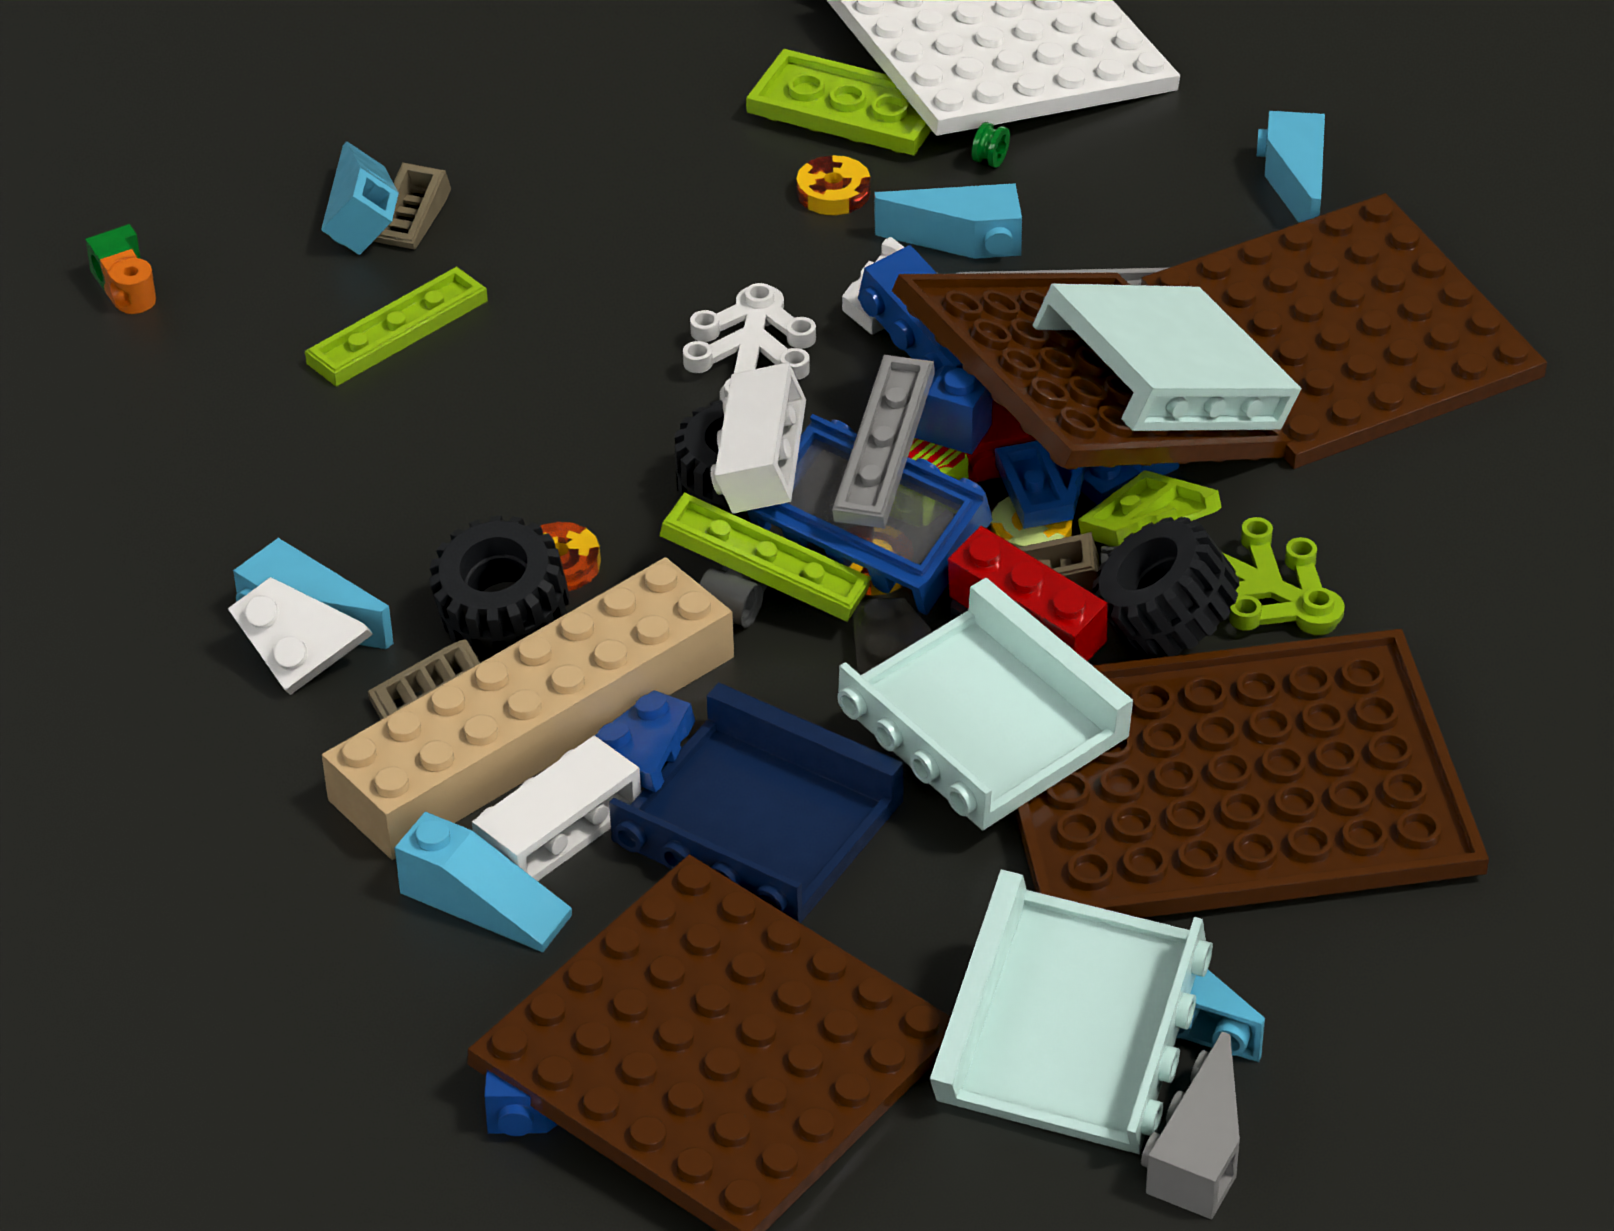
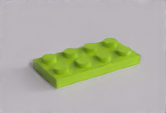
[746,49,932,155]

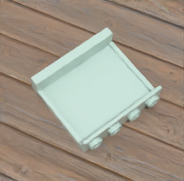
[1032,283,1302,431]
[837,578,1133,831]
[930,869,1213,1154]

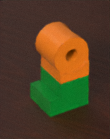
[85,224,156,314]

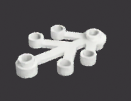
[683,283,816,402]

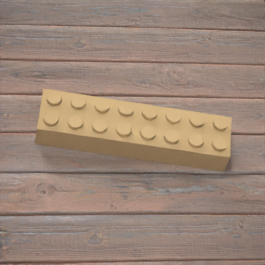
[322,557,734,860]

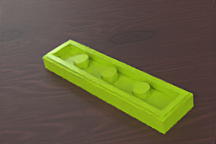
[305,266,488,387]
[659,492,872,622]

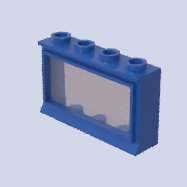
[747,414,993,615]

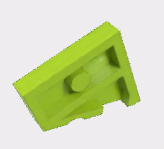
[1078,470,1222,547]

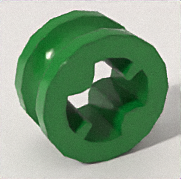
[972,122,1010,168]

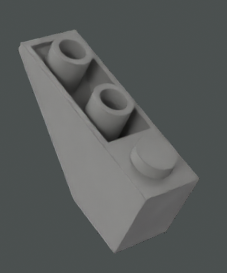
[1141,1032,1240,1220]

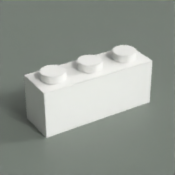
[711,362,806,514]
[472,735,641,881]

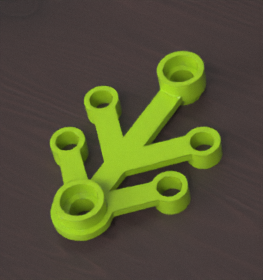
[1222,517,1345,635]

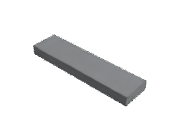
[832,355,935,529]

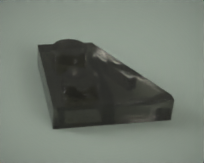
[852,598,933,675]

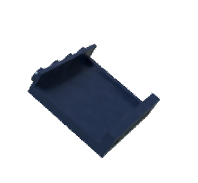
[609,682,903,923]

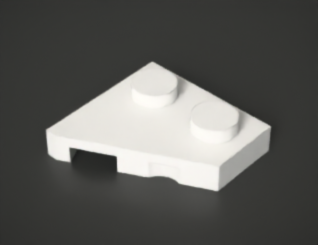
[228,577,373,695]

